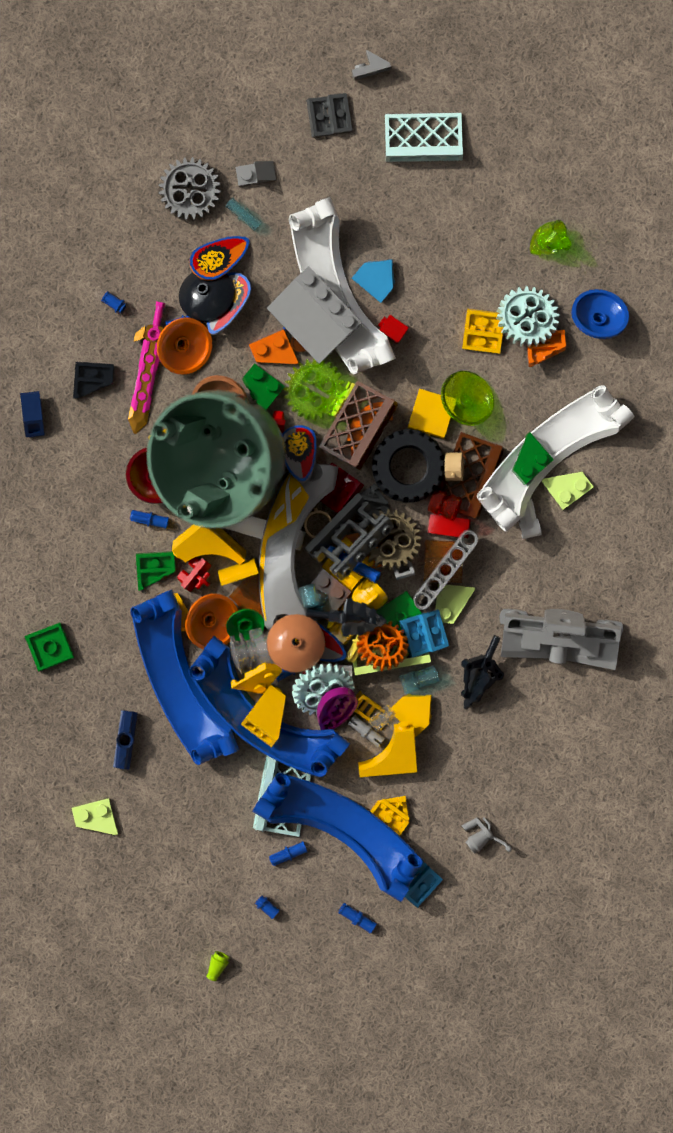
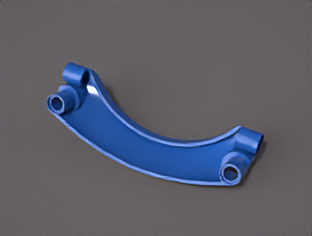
[131,590,240,765]
[189,636,350,777]
[252,773,423,902]

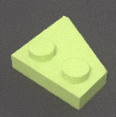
[541,472,593,510]
[435,584,475,624]
[72,798,118,835]

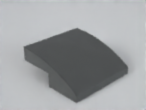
[306,93,352,138]

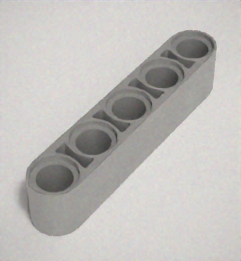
[413,530,478,610]

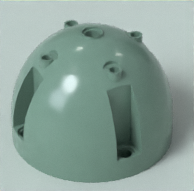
[147,390,286,528]

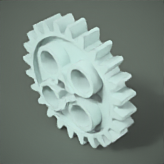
[496,286,559,347]
[292,663,355,716]

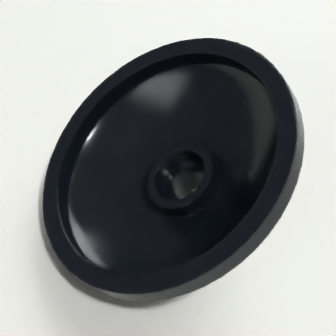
[179,272,235,322]

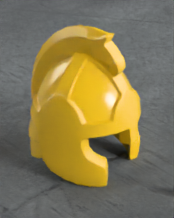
[352,578,388,610]

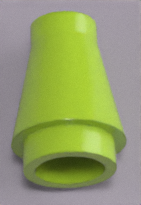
[206,951,229,981]

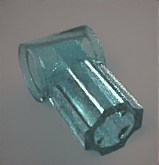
[299,584,328,608]
[399,665,440,694]

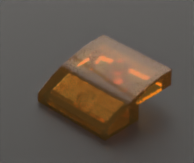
[424,540,463,583]
[229,570,263,617]

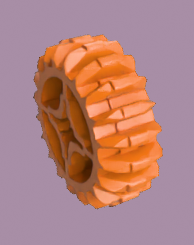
[356,621,409,671]

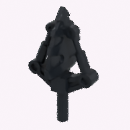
[306,598,387,637]
[461,635,504,710]

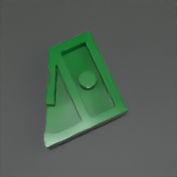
[512,432,554,485]

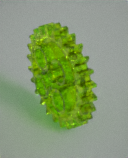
[284,359,346,421]

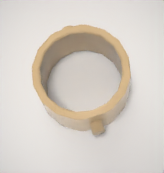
[445,453,464,481]
[304,508,332,538]

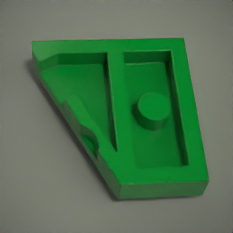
[242,363,285,410]
[136,551,176,591]

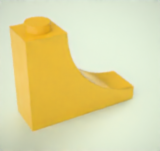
[172,524,246,565]
[358,721,417,777]

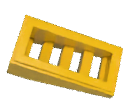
[354,691,392,730]

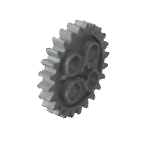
[158,157,221,220]

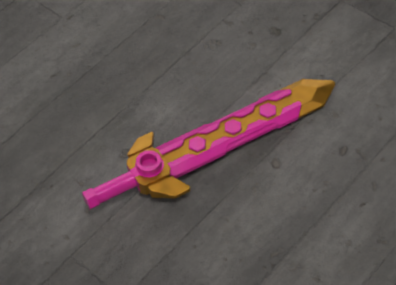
[128,301,166,434]

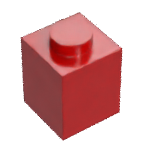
[378,315,409,345]

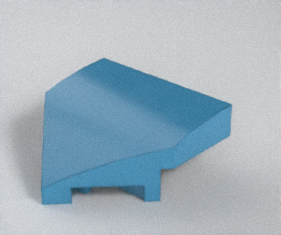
[352,259,395,303]

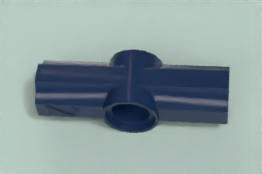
[113,710,138,770]

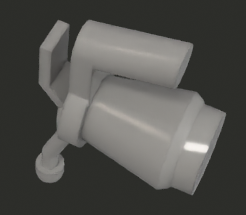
[461,817,512,854]

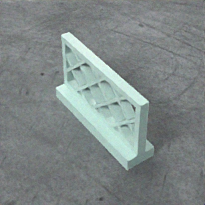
[385,113,463,162]
[253,755,311,837]

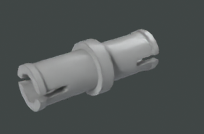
[348,715,385,748]

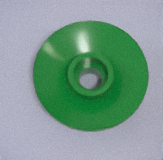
[226,609,264,642]

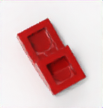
[427,514,471,539]

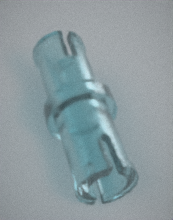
[225,197,262,231]

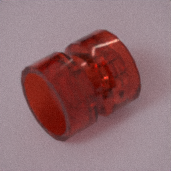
[428,488,462,521]

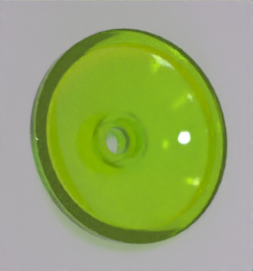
[441,371,494,426]

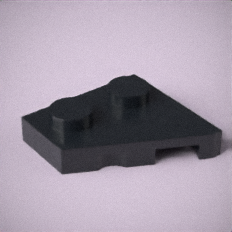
[73,362,114,399]

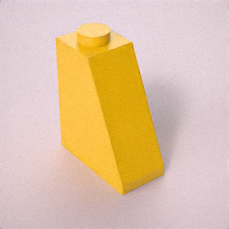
[241,684,286,747]

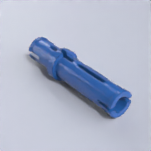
[327,545,381,583]

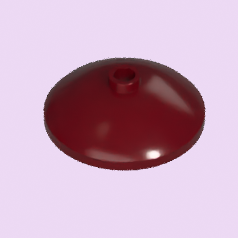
[125,447,163,504]

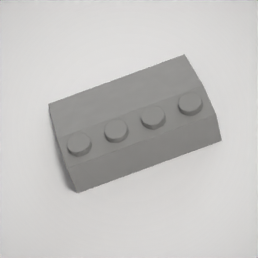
[267,266,362,364]

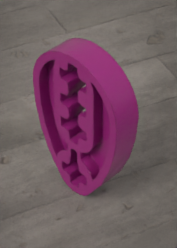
[317,687,358,730]

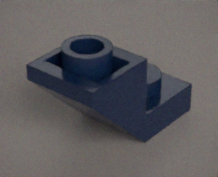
[20,391,45,437]

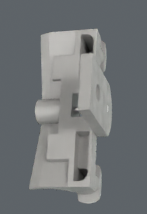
[499,609,623,670]

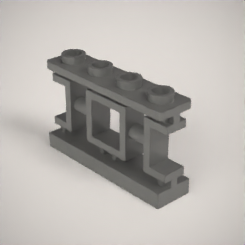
[305,493,394,581]

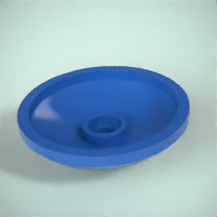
[571,289,629,339]

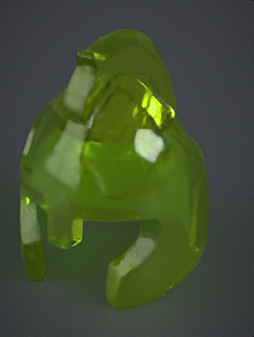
[530,220,572,256]

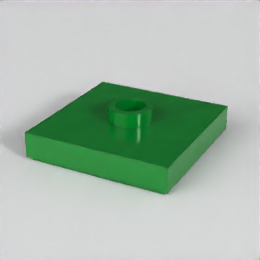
[376,591,422,631]
[25,622,75,672]

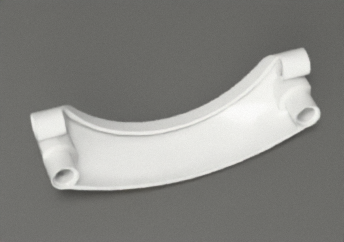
[289,197,396,374]
[477,385,634,532]

